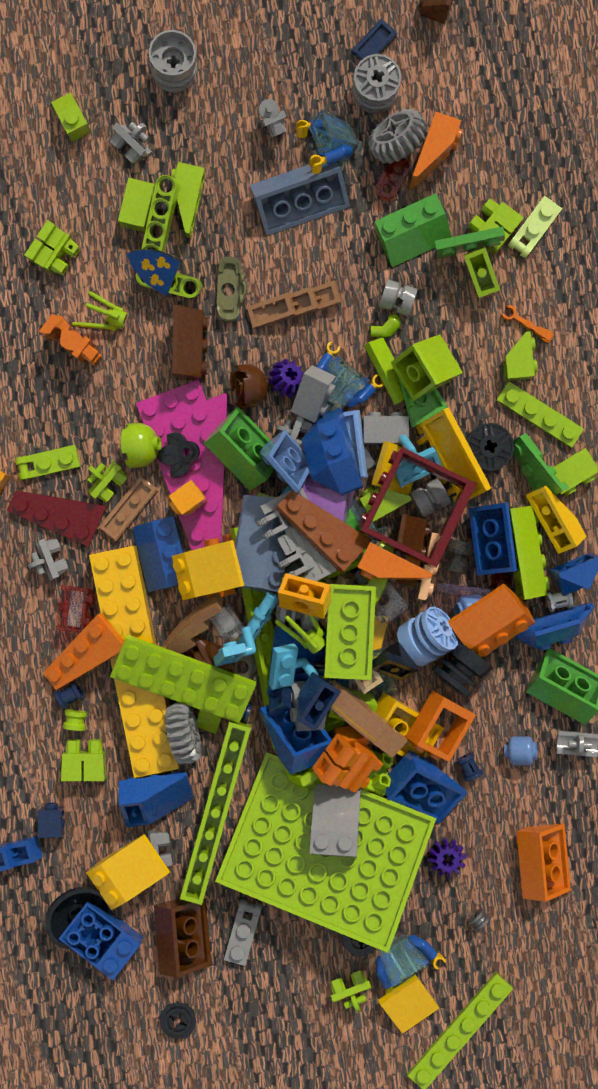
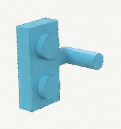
[395,435,441,487]
[213,626,256,667]
[269,643,318,690]

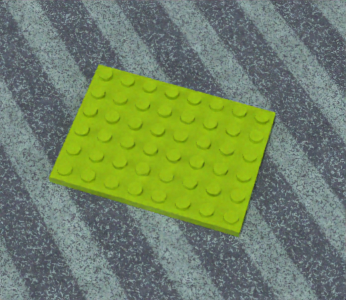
[215,752,437,953]

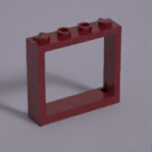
[358,447,476,568]

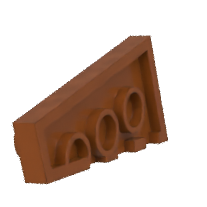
[275,490,373,573]

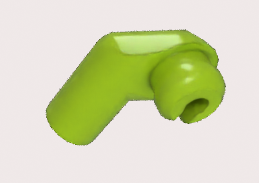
[370,314,401,337]

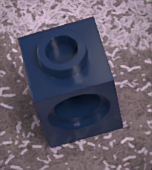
[38,802,65,838]

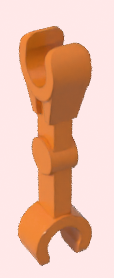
[501,305,554,343]

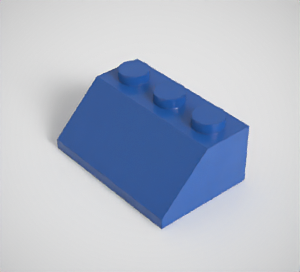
[468,502,517,575]
[132,516,184,592]

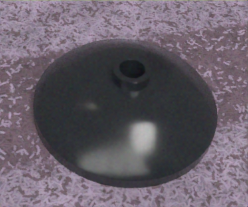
[45,886,113,949]

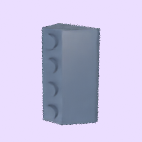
[250,161,350,236]
[235,495,287,593]

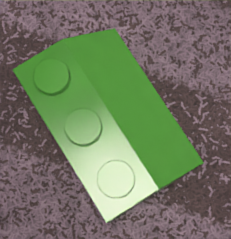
[373,193,452,268]
[203,407,274,491]
[526,648,598,725]

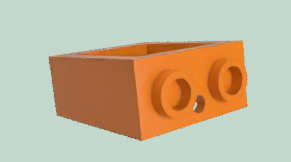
[406,690,476,762]

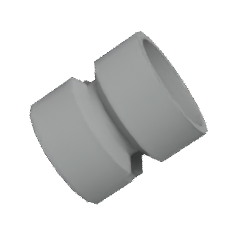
[379,279,418,317]
[409,479,451,519]

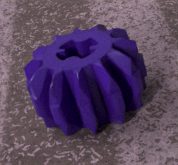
[268,358,304,399]
[428,838,467,878]

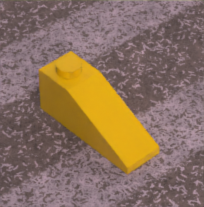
[526,486,587,554]

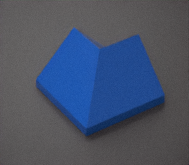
[548,553,598,596]

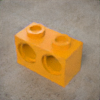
[169,480,208,517]

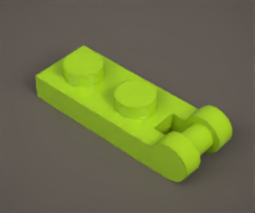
[15,445,81,481]

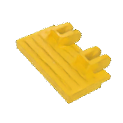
[416,407,491,501]

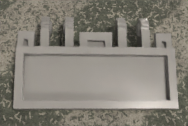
[256,487,338,581]

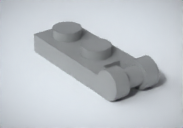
[224,898,263,966]

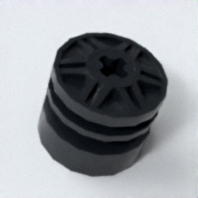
[465,423,514,474]
[432,640,494,699]

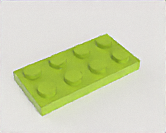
[324,584,376,680]

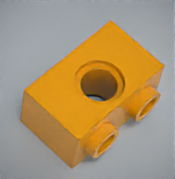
[278,573,331,619]

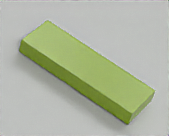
[364,337,405,405]

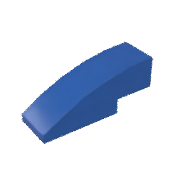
[0,835,43,871]

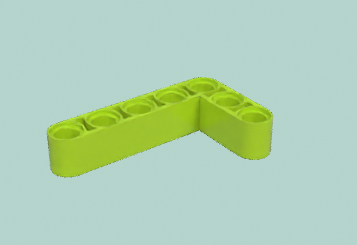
[136,175,202,298]

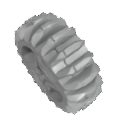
[368,108,428,164]
[165,702,202,764]

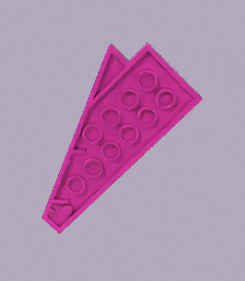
[136,379,227,550]

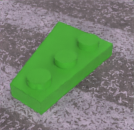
[435,226,505,259]
[398,376,448,428]
[513,433,569,495]

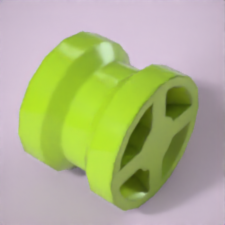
[63,709,88,731]

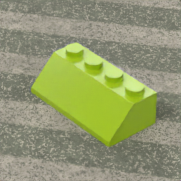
[509,506,550,600]

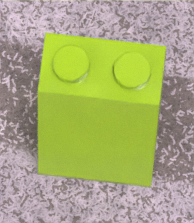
[391,334,463,401]

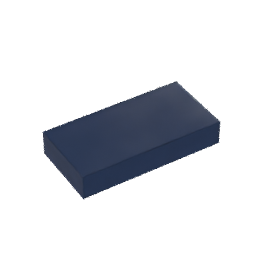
[351,18,398,61]

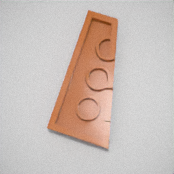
[43,614,124,690]

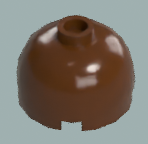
[230,364,270,410]

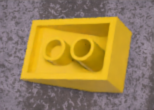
[172,540,244,600]
[376,692,444,758]
[86,834,170,910]

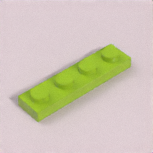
[496,381,584,448]

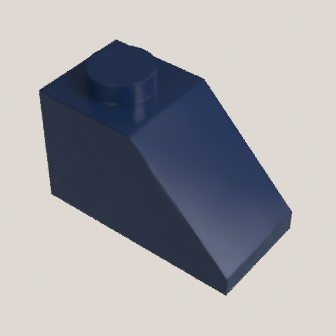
[296,672,341,731]

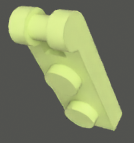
[508,195,562,259]

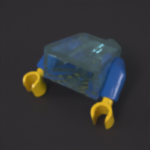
[296,109,363,174]
[316,342,384,413]
[376,933,446,995]

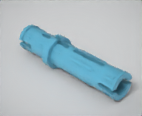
[237,591,279,646]

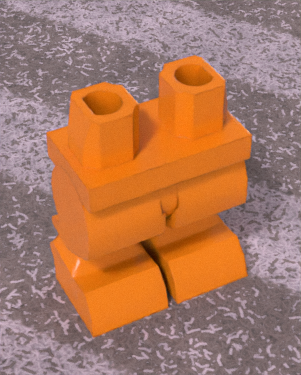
[39,313,102,367]
[312,733,383,793]

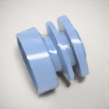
[397,607,458,666]

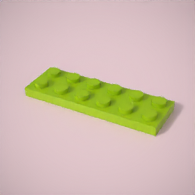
[110,635,256,723]

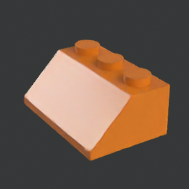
[448,584,535,658]
[516,824,571,902]

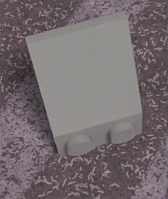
[310,784,361,858]

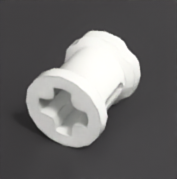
[546,592,574,612]

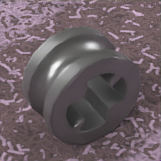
[467,908,490,931]

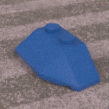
[301,408,363,495]
[514,603,594,651]

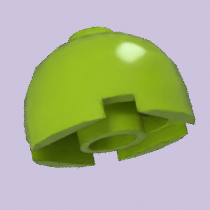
[121,423,162,468]

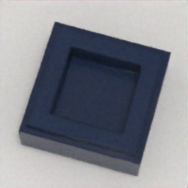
[269,687,291,717]

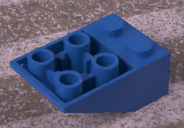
[119,772,193,827]
[59,902,143,981]

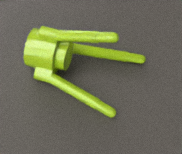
[72,291,128,332]
[275,615,326,654]

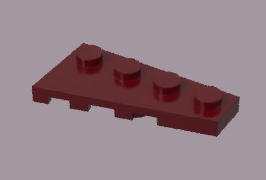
[7,490,107,547]

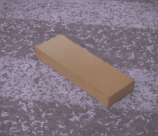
[98,475,158,542]

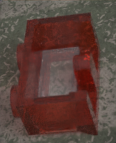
[56,585,95,633]

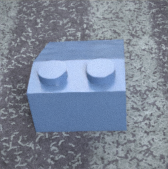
[260,429,310,492]

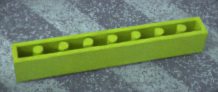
[180,720,252,905]

